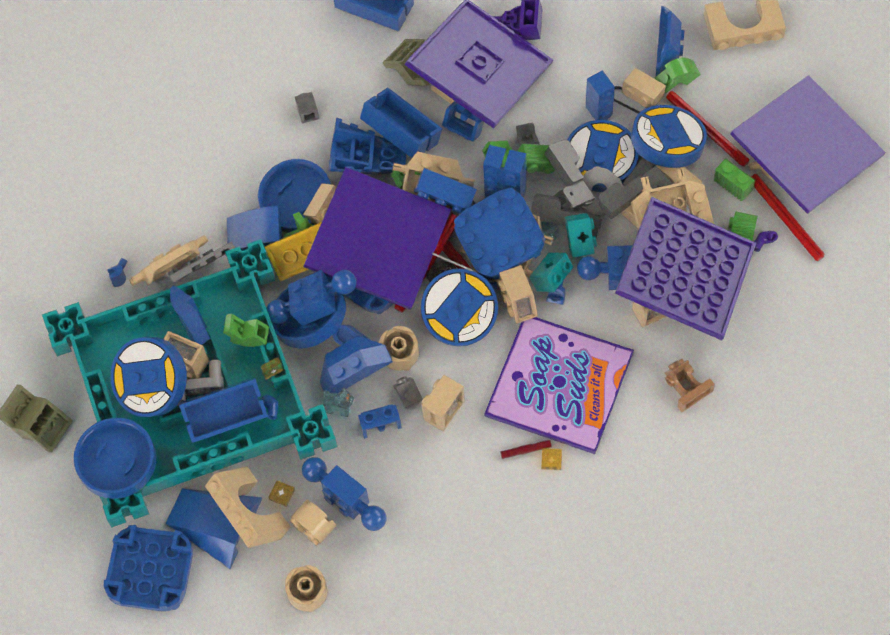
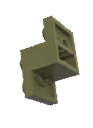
[382,39,431,86]
[0,384,73,453]

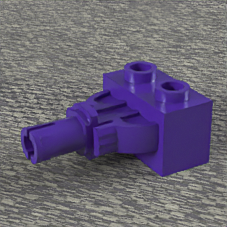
[493,0,543,40]

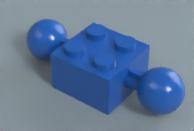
[577,245,633,290]
[266,270,357,326]
[302,457,387,531]

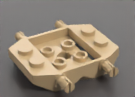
[392,152,475,220]
[631,168,714,230]
[129,235,208,286]

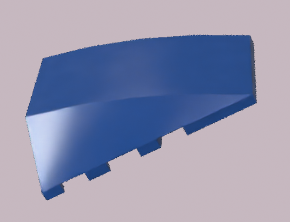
[328,117,406,174]
[166,488,262,569]

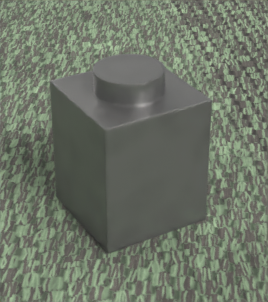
[294,92,319,124]

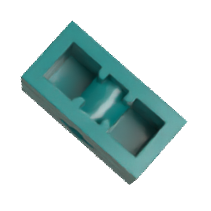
[565,213,597,258]
[529,253,574,292]

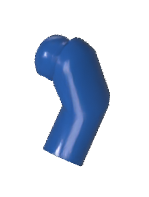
[262,395,279,420]

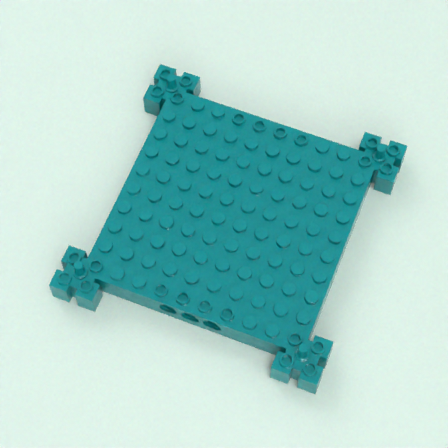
[42,239,338,528]

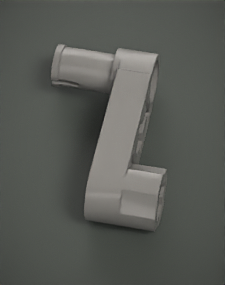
[177,360,224,406]

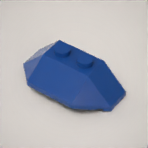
[655,6,685,77]
[320,336,393,399]

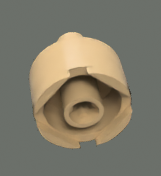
[379,326,419,371]
[289,499,337,546]
[285,565,328,612]

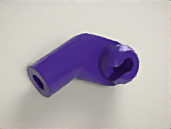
[754,231,778,252]

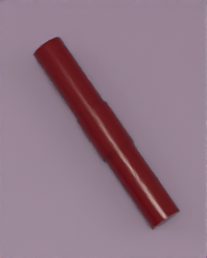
[500,440,552,459]

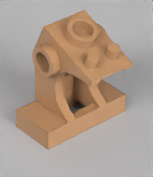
[665,359,715,412]

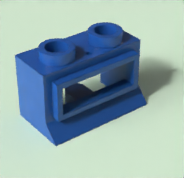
[442,101,484,142]
[358,404,402,439]

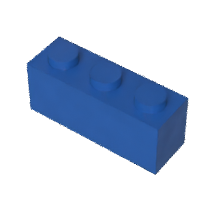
[585,70,615,120]
[414,168,477,213]

